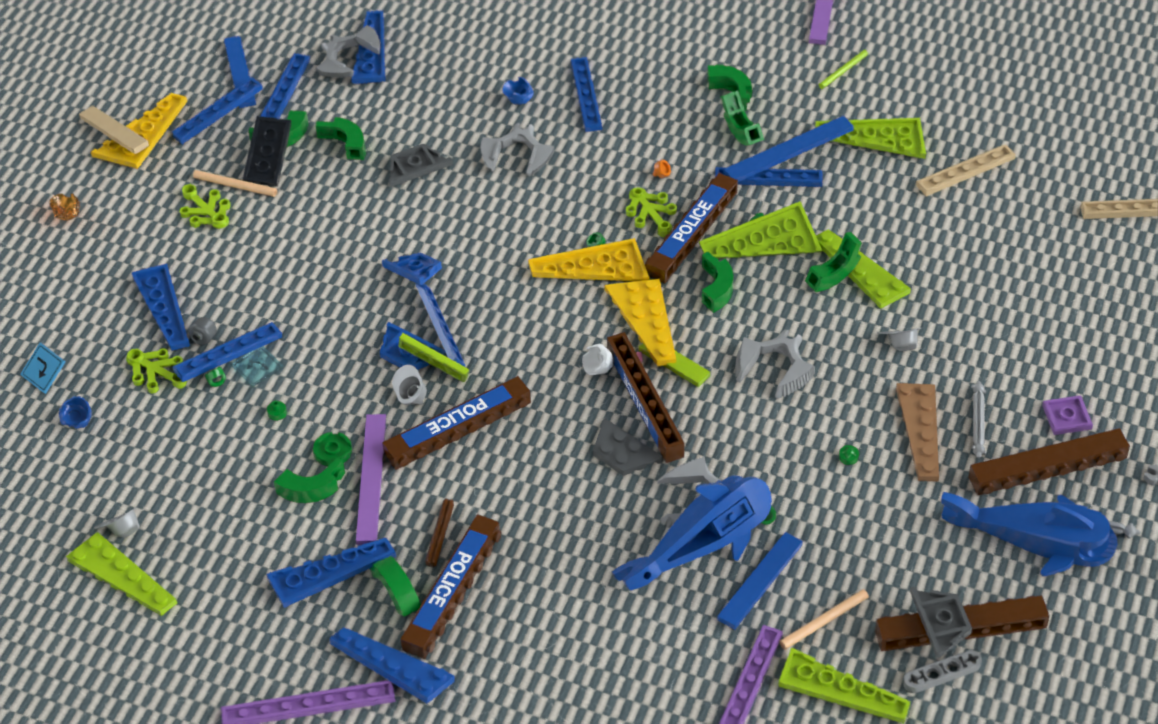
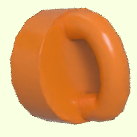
[653,160,671,178]

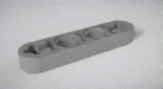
[903,650,982,693]

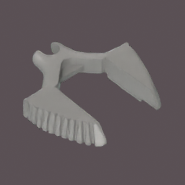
[316,25,380,78]
[480,123,554,177]
[735,330,815,398]
[657,457,722,528]

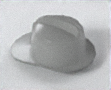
[877,328,922,351]
[392,365,427,405]
[94,507,140,537]

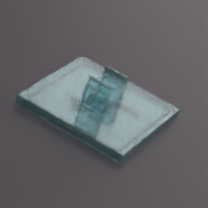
[231,346,284,387]

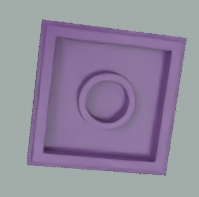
[1042,395,1093,435]

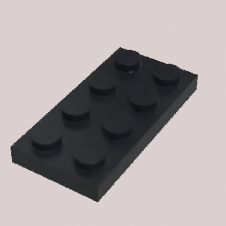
[242,116,292,187]

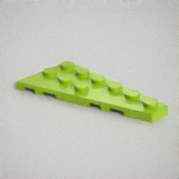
[815,118,926,159]
[699,201,822,259]

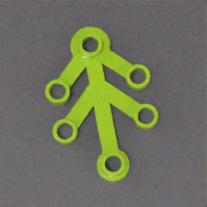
[179,184,231,229]
[626,187,677,237]
[126,348,187,394]

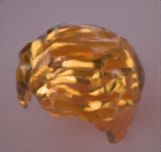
[49,193,80,221]

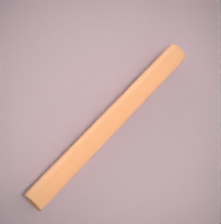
[193,170,277,197]
[779,589,869,650]

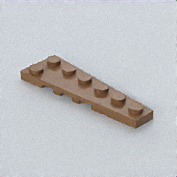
[896,383,939,482]

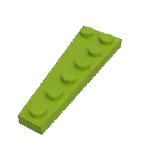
[816,229,911,309]
[66,532,177,616]
[778,648,911,724]

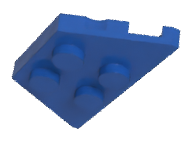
[382,253,442,285]
[380,322,447,370]

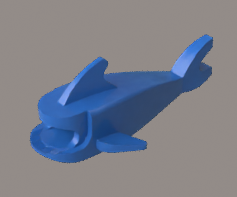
[612,475,772,591]
[941,492,1117,577]

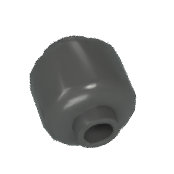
[189,317,217,345]

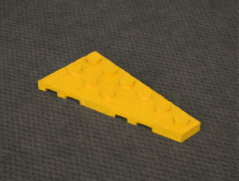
[91,93,187,169]
[528,238,649,281]
[604,279,676,366]

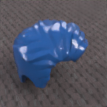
[502,77,533,105]
[59,396,92,429]

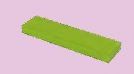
[398,333,469,383]
[639,343,710,387]

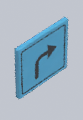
[20,343,66,394]

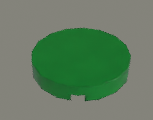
[313,432,352,466]

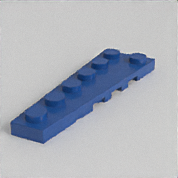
[131,264,190,351]

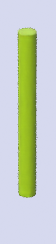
[819,50,868,89]

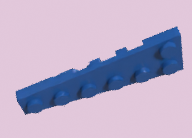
[352,10,386,84]
[266,537,396,608]
[330,627,455,704]

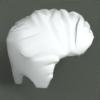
[582,344,613,375]

